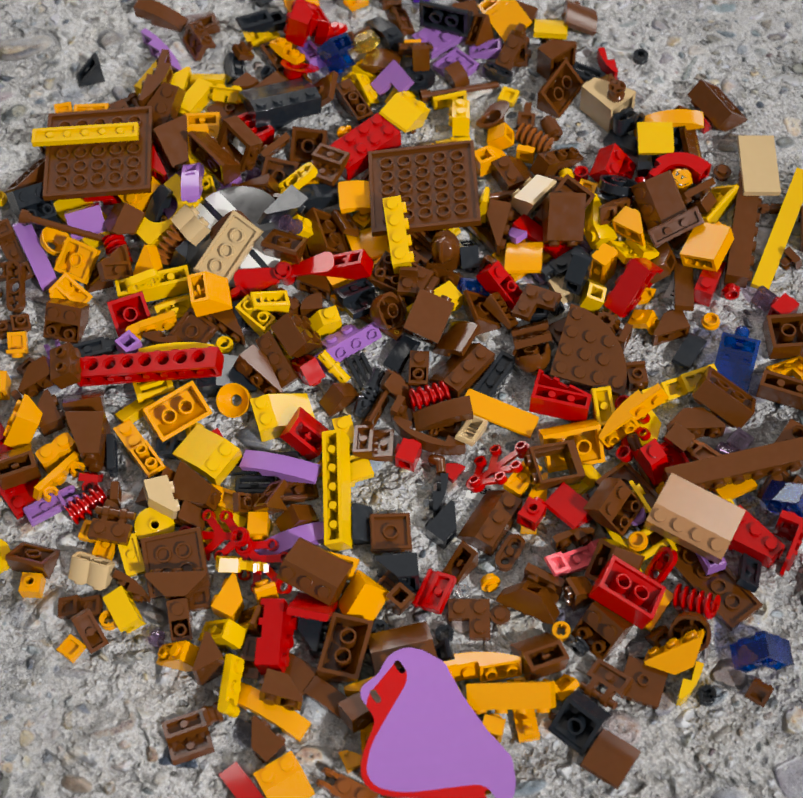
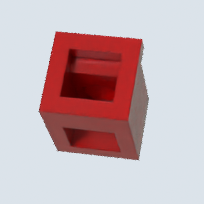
[517,497,547,532]

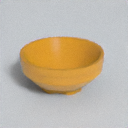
[40,227,70,256]
[216,383,251,418]

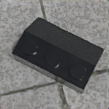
[419,0,473,37]

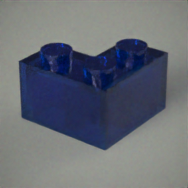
[316,32,356,76]
[762,480,803,518]
[730,631,794,673]

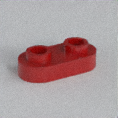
[645,547,678,584]

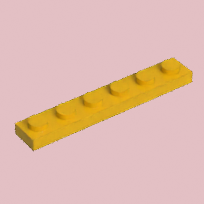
[31,122,139,147]

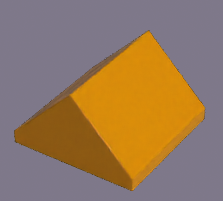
[338,570,389,621]

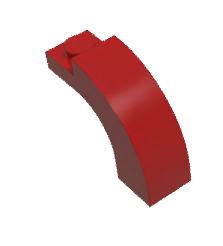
[647,152,711,185]

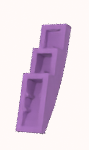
[141,28,182,73]
[239,450,322,484]

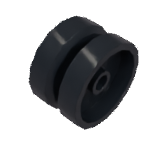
[596,175,638,208]

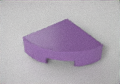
[509,228,527,244]

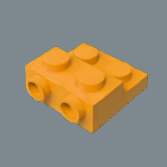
[53,236,101,284]

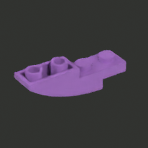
[181,163,205,203]

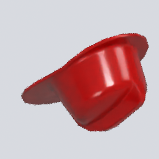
[281,59,319,80]

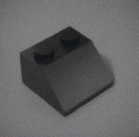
[547,689,612,756]

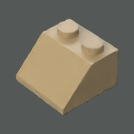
[511,174,557,216]

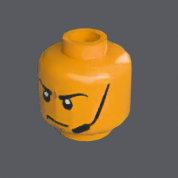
[672,169,693,194]

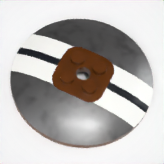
[186,186,290,289]

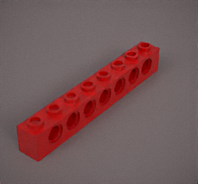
[77,346,224,387]

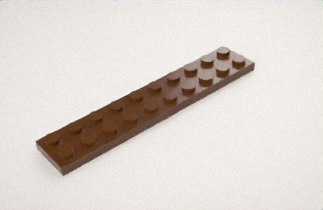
[594,462,763,631]

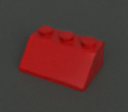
[588,555,666,629]

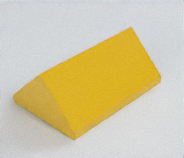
[701,184,739,224]

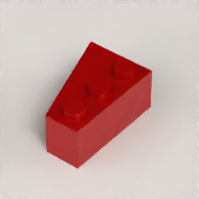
[604,258,663,318]
[529,369,592,422]
[727,505,786,568]
[254,598,298,675]

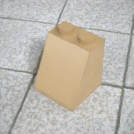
[579,77,636,132]

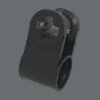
[613,107,645,136]

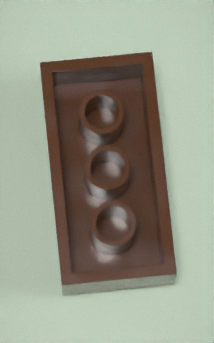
[762,313,803,360]

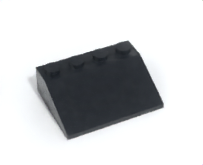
[238,77,322,128]

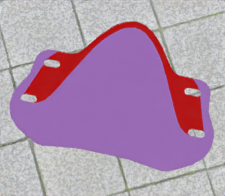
[360,647,516,798]

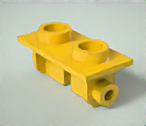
[351,73,380,108]
[209,84,243,104]

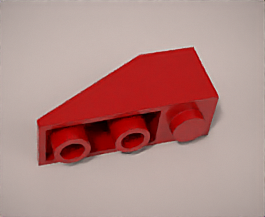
[475,260,523,309]

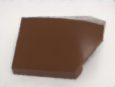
[104,203,146,235]

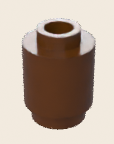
[540,115,563,141]

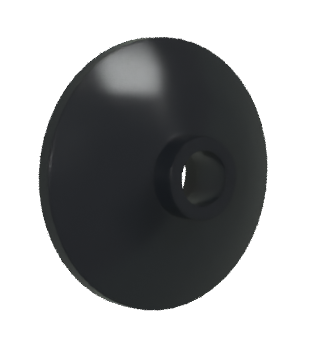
[405,66,436,92]

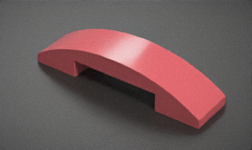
[544,537,607,576]

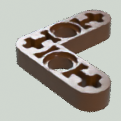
[0,261,26,313]

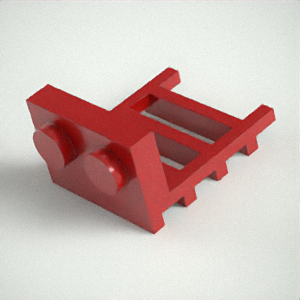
[772,510,803,577]

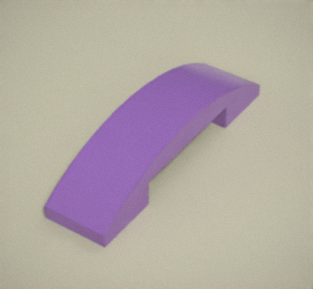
[255,522,324,564]

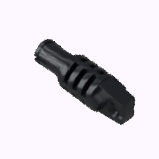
[353,368,385,419]

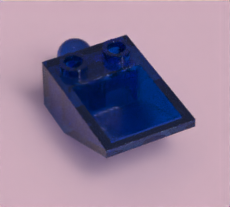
[714,326,761,393]

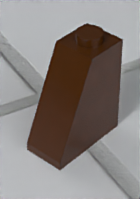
[173,461,222,511]

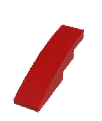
[218,762,264,798]

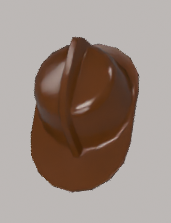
[476,100,509,133]
[431,230,460,271]

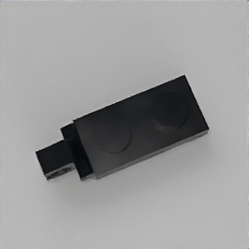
[541,245,590,282]
[73,336,119,357]

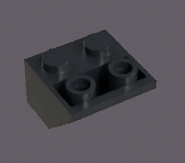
[6,182,57,226]
[376,551,419,592]

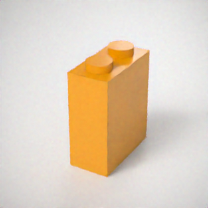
[680,222,734,272]

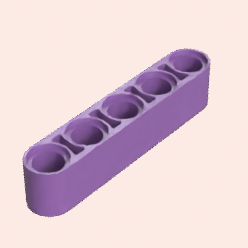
[12,222,58,292]

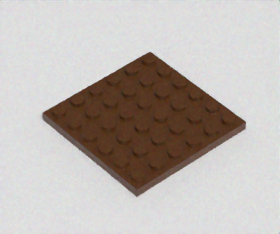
[43,106,153,201]
[368,140,481,237]

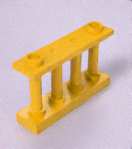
[605,480,678,572]

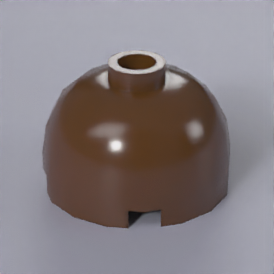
[370,292,407,330]
[512,342,552,375]
[668,611,712,654]

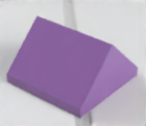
[64,202,108,240]

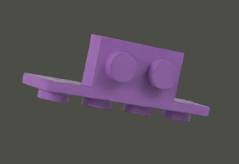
[314,322,382,371]

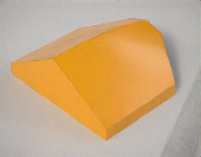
[48,272,93,304]

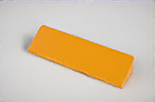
[465,389,539,438]

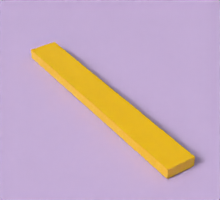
[750,168,803,292]

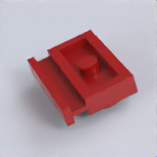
[413,569,457,615]

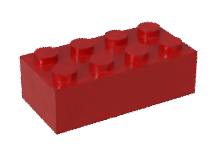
[329,112,401,181]

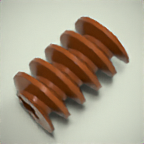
[515,123,554,154]
[157,224,187,265]

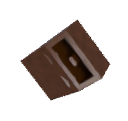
[368,251,434,307]

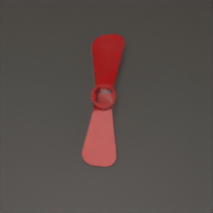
[234,252,335,294]

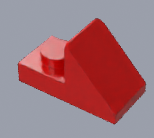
[314,20,348,49]

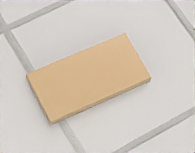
[737,135,781,196]
[192,210,264,282]

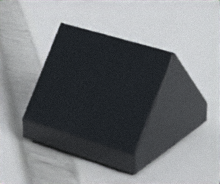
[435,638,454,661]

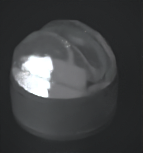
[455,584,471,599]

